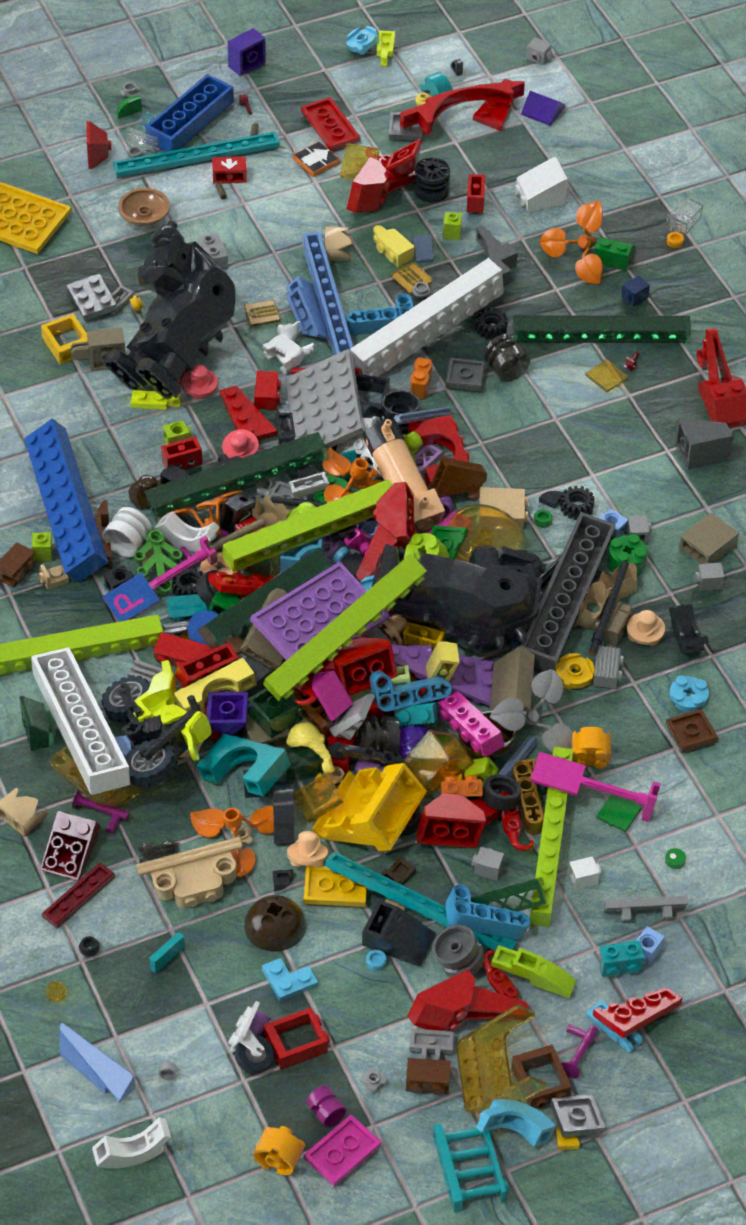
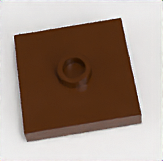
[665,709,718,753]

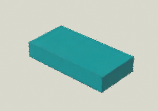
[149,932,185,974]

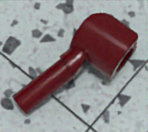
[239,95,252,115]
[624,352,639,371]

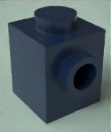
[621,275,650,306]

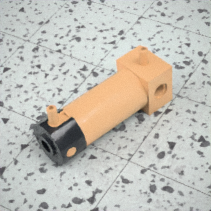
[363,419,445,534]

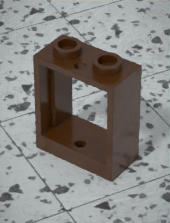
[511,1044,572,1109]

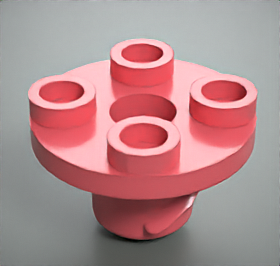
[182,365,218,400]
[222,429,259,463]

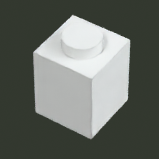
[568,856,601,890]

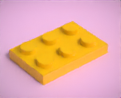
[304,865,367,907]

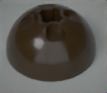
[459,710,518,761]
[244,895,306,952]

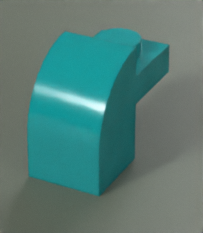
[419,72,453,96]

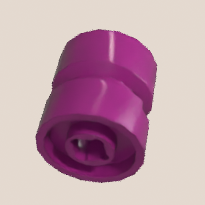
[306,1085,346,1127]

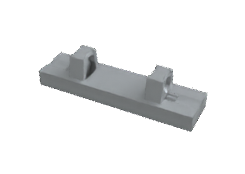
[603,896,689,922]

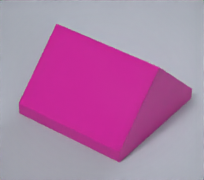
[312,670,353,721]

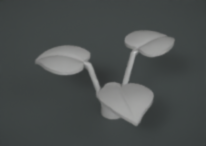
[490,669,572,753]

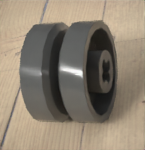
[432,924,485,977]

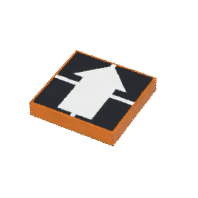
[293,141,340,177]

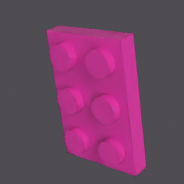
[304,1115,382,1187]

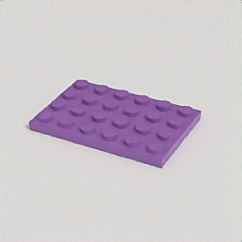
[250,562,390,661]

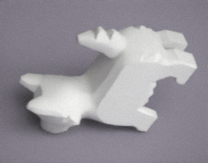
[263,321,314,375]

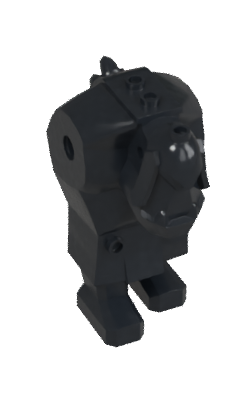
[103,221,236,399]
[371,544,547,654]

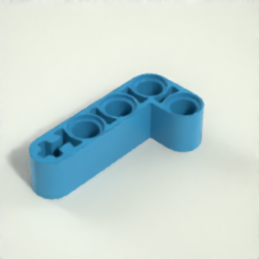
[346,293,413,335]
[370,671,452,711]
[446,884,530,940]

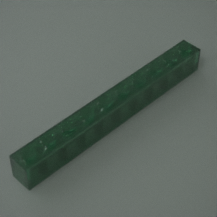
[512,315,691,343]
[144,432,328,519]

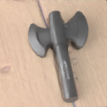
[163,620,190,634]

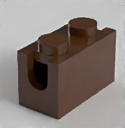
[0,542,36,588]
[406,1058,451,1095]

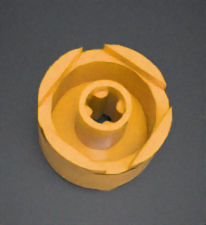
[571,727,611,769]
[253,1126,305,1175]

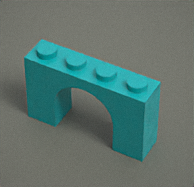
[196,734,291,797]

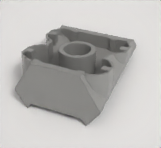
[329,694,375,740]

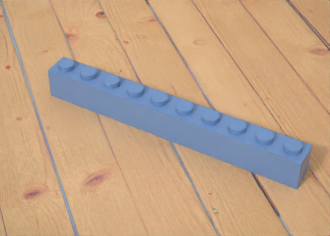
[303,232,353,356]

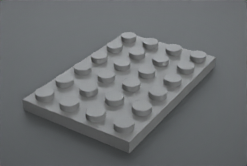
[285,349,365,459]

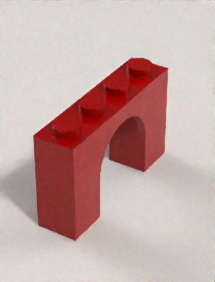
[408,415,469,490]

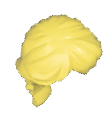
[286,722,335,773]

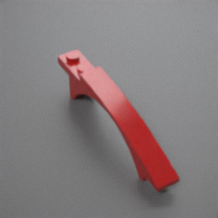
[400,81,525,136]

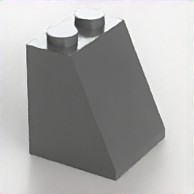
[675,418,734,469]

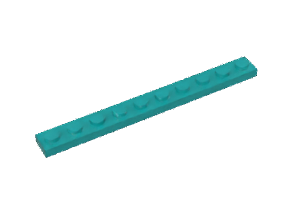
[113,131,280,178]
[324,851,518,951]

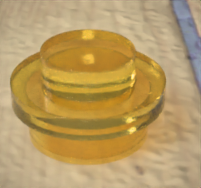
[45,981,67,1002]

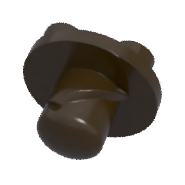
[129,475,166,510]

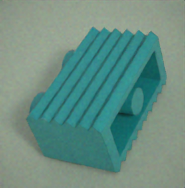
[394,701,440,726]

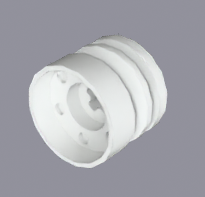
[102,507,152,558]

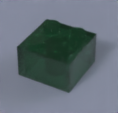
[247,688,303,739]

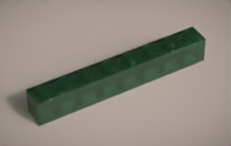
[197,548,332,649]

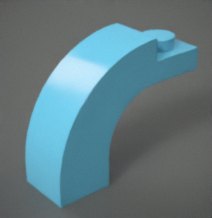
[476,1099,556,1147]

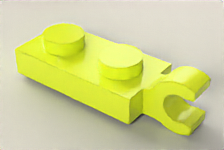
[377,31,395,66]
[130,390,181,410]

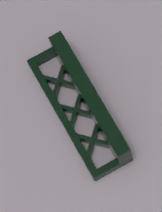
[471,877,547,912]

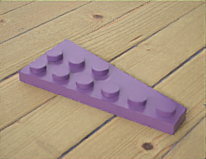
[392,644,494,709]

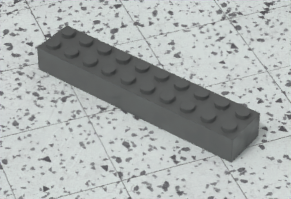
[521,512,616,672]

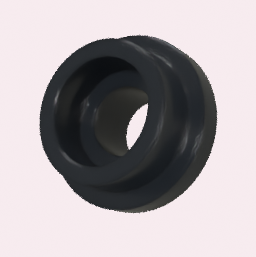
[79,936,100,957]

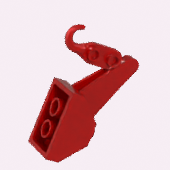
[346,147,415,213]
[697,327,746,429]
[356,482,415,582]
[295,637,398,705]
[416,792,534,851]
[407,950,529,1032]

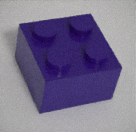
[228,28,266,76]

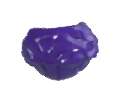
[392,724,433,759]

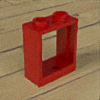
[264,1007,330,1070]

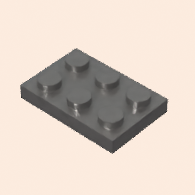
[67,274,118,321]

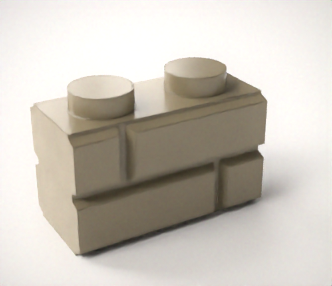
[594,601,633,645]

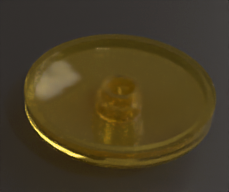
[448,504,522,562]

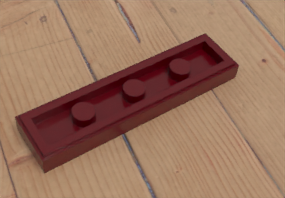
[42,862,115,928]

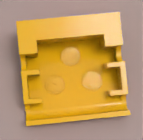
[312,763,427,852]

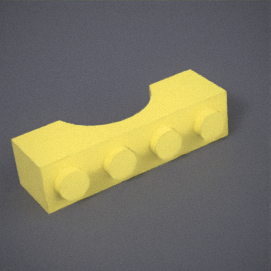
[174,658,257,713]

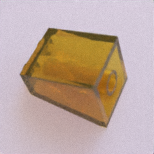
[405,730,475,794]

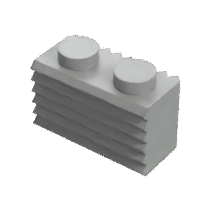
[593,645,624,689]

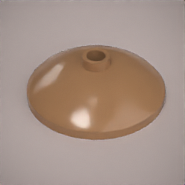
[118,188,170,226]

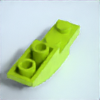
[491,945,576,999]

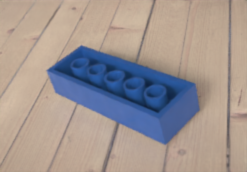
[145,74,234,152]

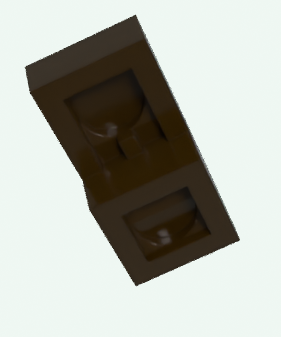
[381,857,416,885]

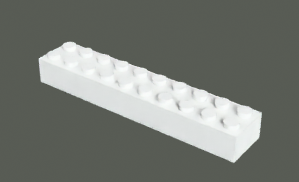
[350,258,504,381]
[31,647,130,795]

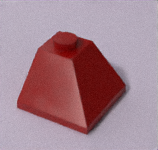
[86,121,112,169]
[386,139,422,176]

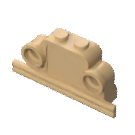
[136,837,243,908]

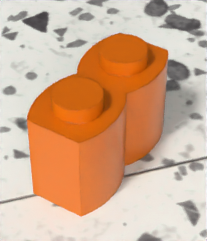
[410,357,432,400]

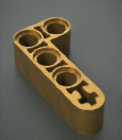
[512,759,544,835]

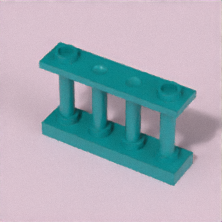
[433,1124,509,1213]

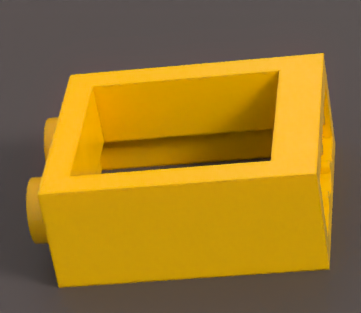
[41,314,87,365]

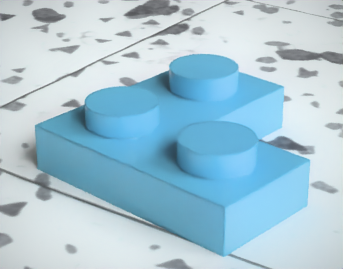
[262,958,318,1002]

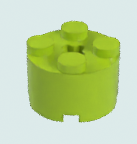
[404,533,449,560]

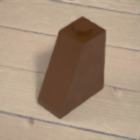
[429,457,487,498]

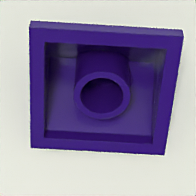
[521,91,566,126]
[207,692,248,736]

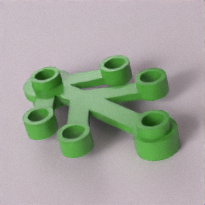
[133,530,182,595]

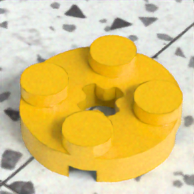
[555,653,595,690]

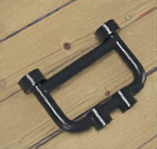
[328,742,407,766]

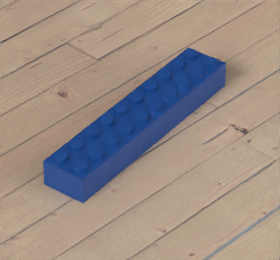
[24,418,108,583]

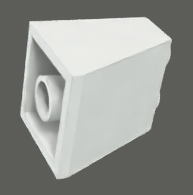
[514,157,568,212]

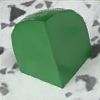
[116,95,142,118]

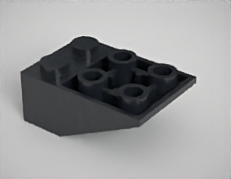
[362,900,436,967]

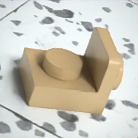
[38,564,69,590]

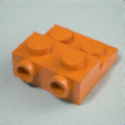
[440,775,483,797]

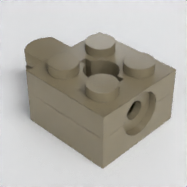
[70,327,126,371]

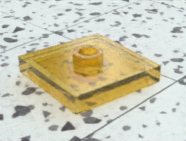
[340,143,380,179]
[293,773,344,823]

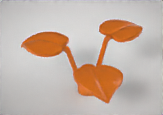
[540,201,603,284]
[322,447,383,503]
[166,491,243,537]
[190,805,274,878]

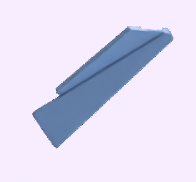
[286,276,328,339]
[59,1023,135,1102]

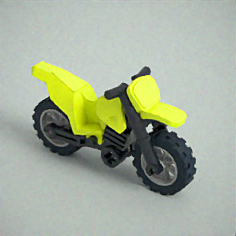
[101,660,212,788]

